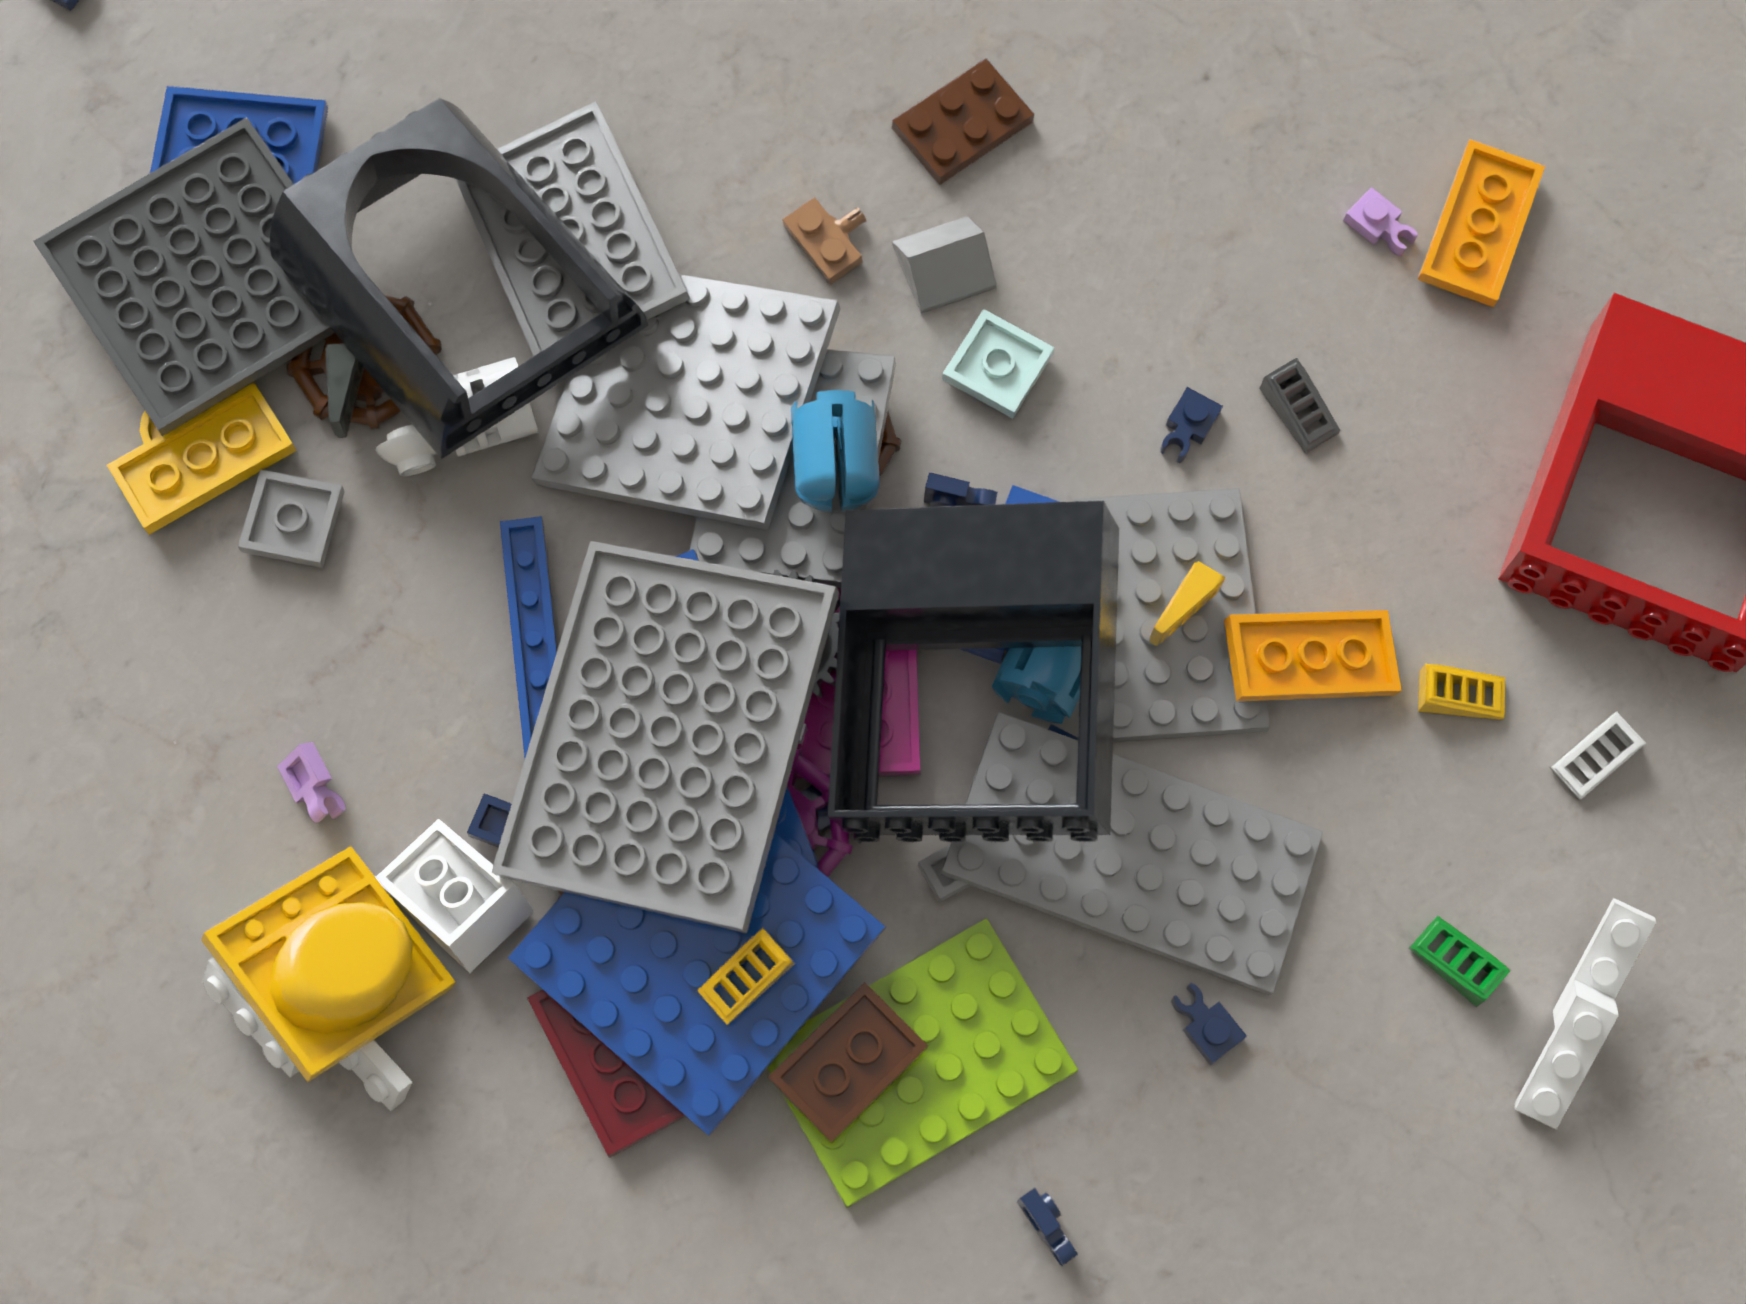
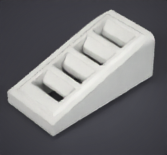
[1551,711,1646,800]

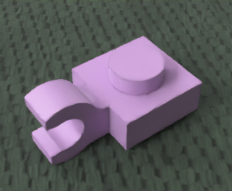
[277,742,346,823]

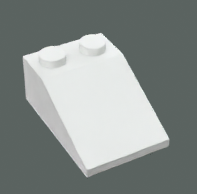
[375,819,535,973]

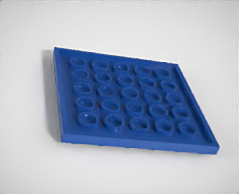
[508,832,886,1135]

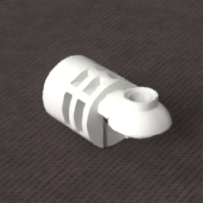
[375,357,538,476]

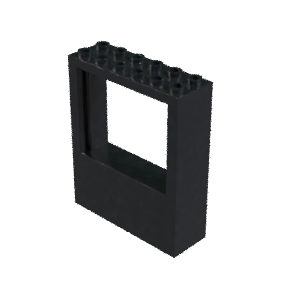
[828,500,1119,842]

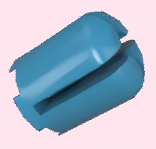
[790,390,880,512]
[992,646,1081,724]

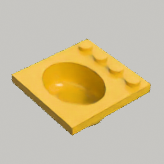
[201,846,456,1082]

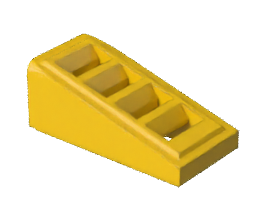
[1149,561,1225,646]
[1418,663,1505,720]
[697,928,795,1025]

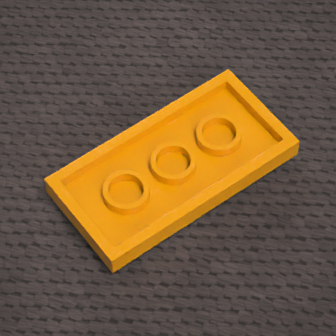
[1417,139,1545,308]
[1224,610,1402,702]

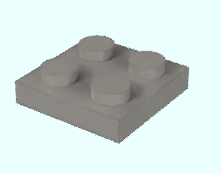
[238,469,345,568]

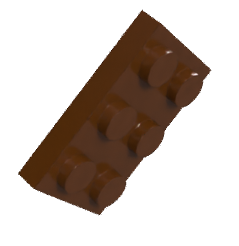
[892,58,1035,185]
[768,982,928,1144]

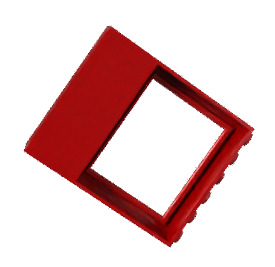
[1498,293,1746,673]

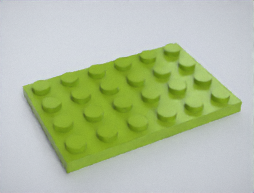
[767,918,1078,1208]

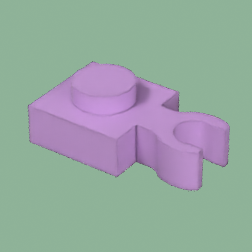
[1343,187,1418,256]

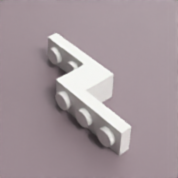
[1515,898,1656,1130]
[202,957,412,1112]

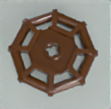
[286,295,442,430]

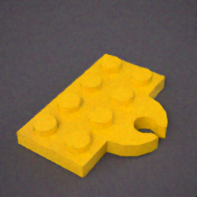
[107,382,297,535]

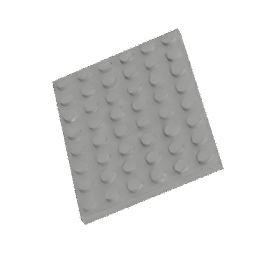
[491,541,839,933]

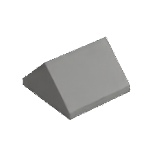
[892,217,996,314]

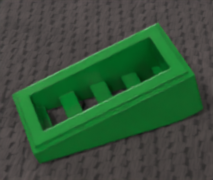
[1408,915,1511,1007]

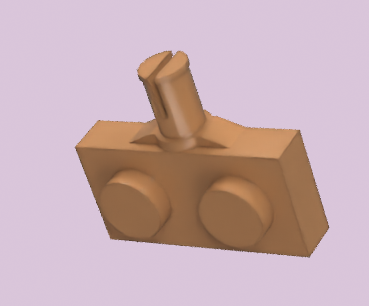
[782,197,867,285]

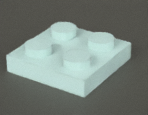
[942,309,1055,419]

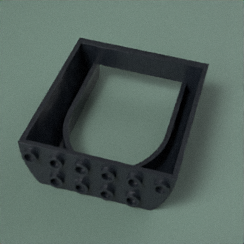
[270,98,648,459]

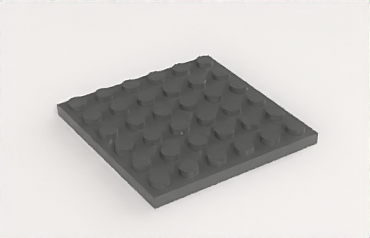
[33,118,335,436]

